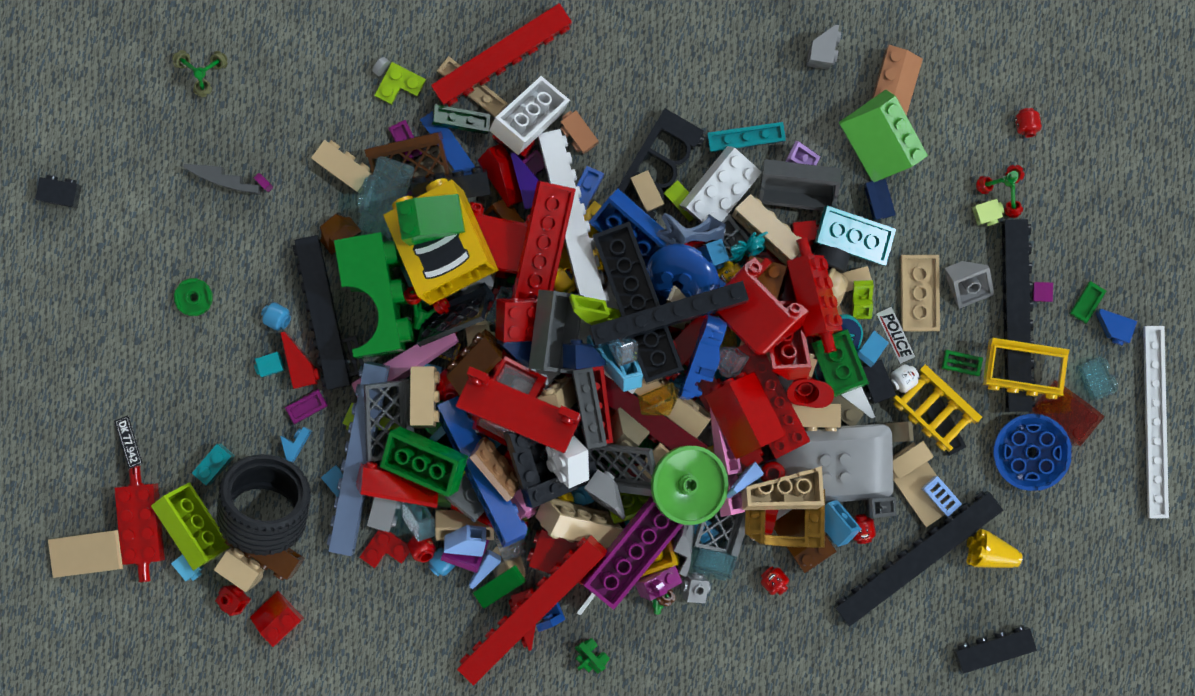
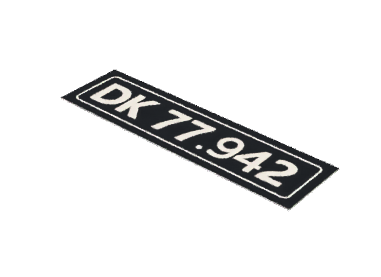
[114,415,143,469]

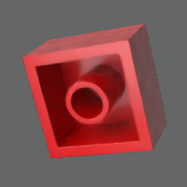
[495,298,537,342]

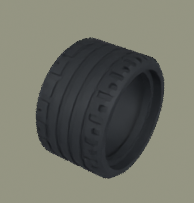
[216,454,311,556]

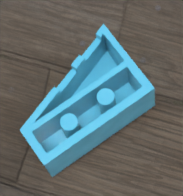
[587,335,643,392]

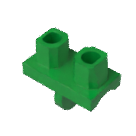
[574,638,610,674]

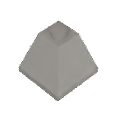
[945,261,994,309]
[584,470,625,520]

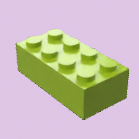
[151,482,230,571]

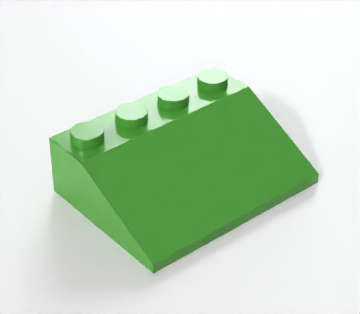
[839,90,928,182]

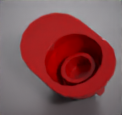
[787,376,834,408]

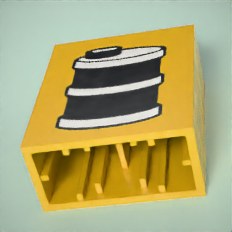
[383,178,499,305]

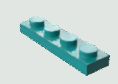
[707,122,786,152]

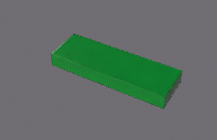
[473,565,526,609]

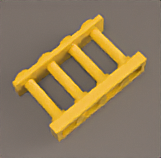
[892,364,982,452]

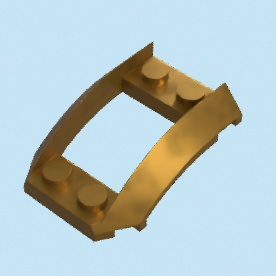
[745,489,825,548]

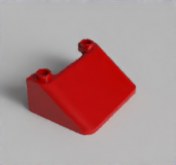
[469,202,530,274]
[715,257,809,355]

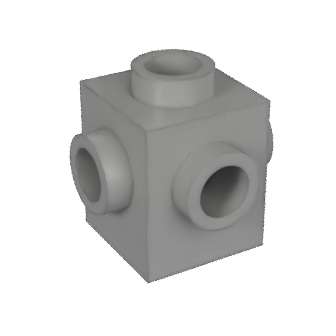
[681,572,710,603]

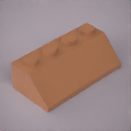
[872,45,923,116]

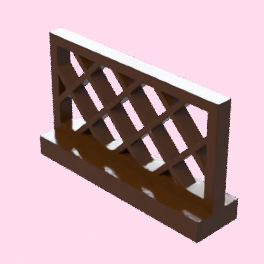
[364,131,450,194]

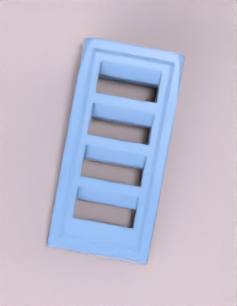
[727,462,764,498]
[921,476,962,517]
[469,550,501,589]

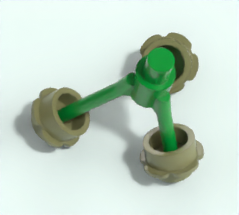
[172,50,228,97]

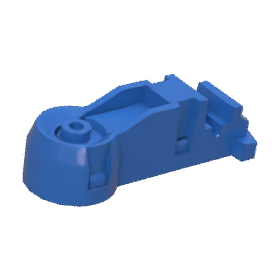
[678,314,727,400]

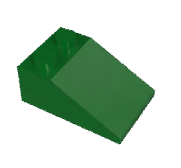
[396,194,465,246]

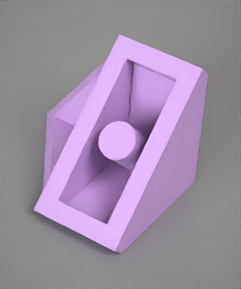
[785,141,820,165]

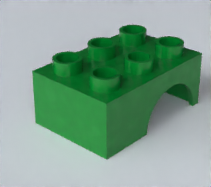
[334,232,415,360]

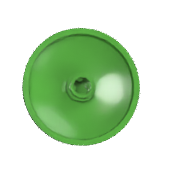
[651,445,728,525]

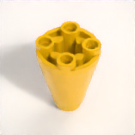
[966,529,1022,568]

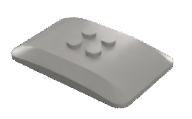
[776,424,893,502]

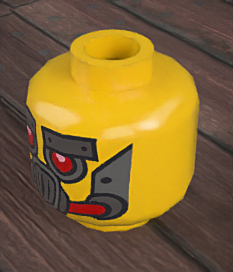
[554,266,577,293]

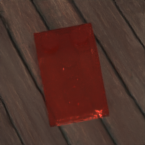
[1032,380,1105,446]

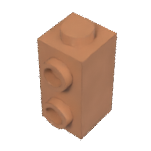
[560,111,599,155]

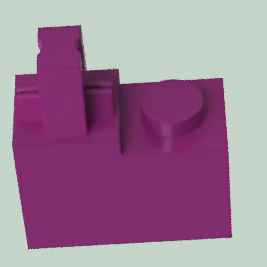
[635,566,682,601]

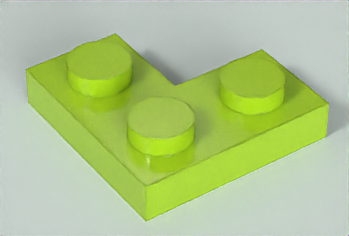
[374,62,426,105]

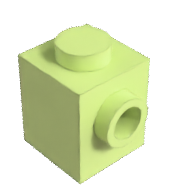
[972,199,1004,226]

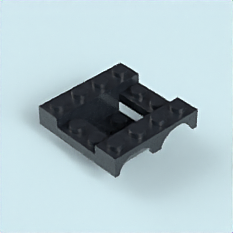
[503,405,597,508]

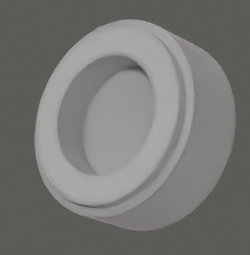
[372,57,390,76]

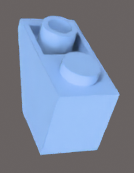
[444,525,486,557]

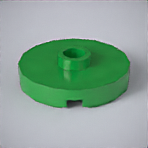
[174,278,213,316]

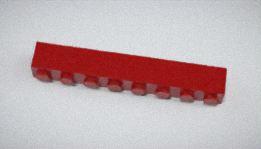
[431,3,572,107]

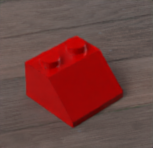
[250,591,304,647]

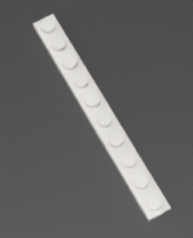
[1143,326,1169,518]

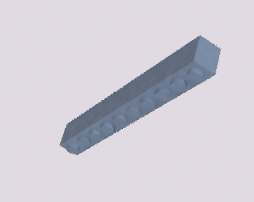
[327,361,390,556]

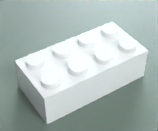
[489,76,570,155]
[680,146,762,224]

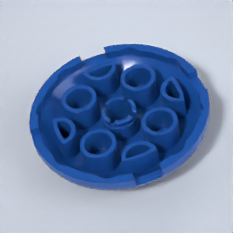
[646,244,720,305]
[993,414,1072,491]

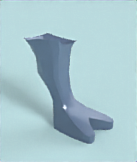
[656,213,726,244]

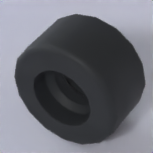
[815,245,850,273]

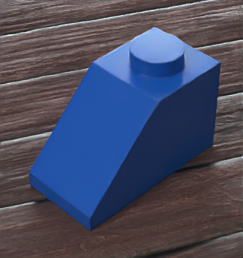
[1095,309,1137,346]

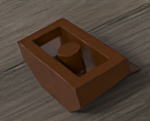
[320,214,362,256]

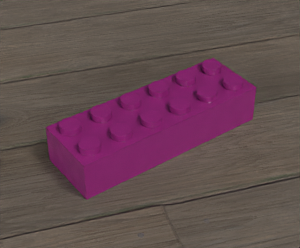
[581,496,684,610]

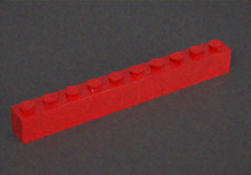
[457,535,607,686]

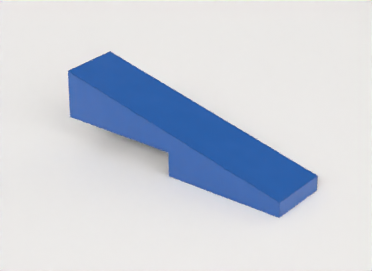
[420,111,475,172]

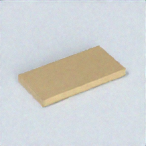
[900,255,940,332]
[893,442,955,527]
[48,530,123,578]

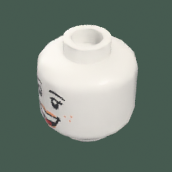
[891,364,920,393]

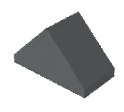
[866,497,897,518]

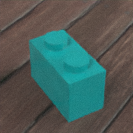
[192,444,235,486]

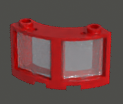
[472,356,547,446]

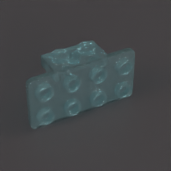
[357,156,415,239]

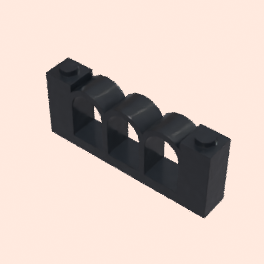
[617,108,705,221]

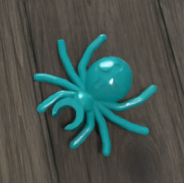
[729,231,768,263]

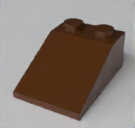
[774,509,837,573]

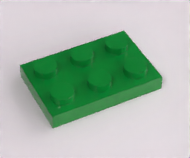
[811,329,869,397]

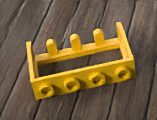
[983,338,1070,399]

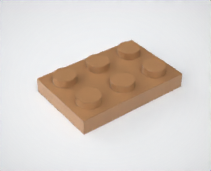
[469,436,519,502]

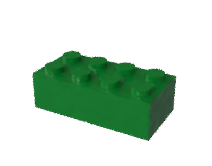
[380,427,468,497]

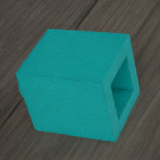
[254,352,286,378]

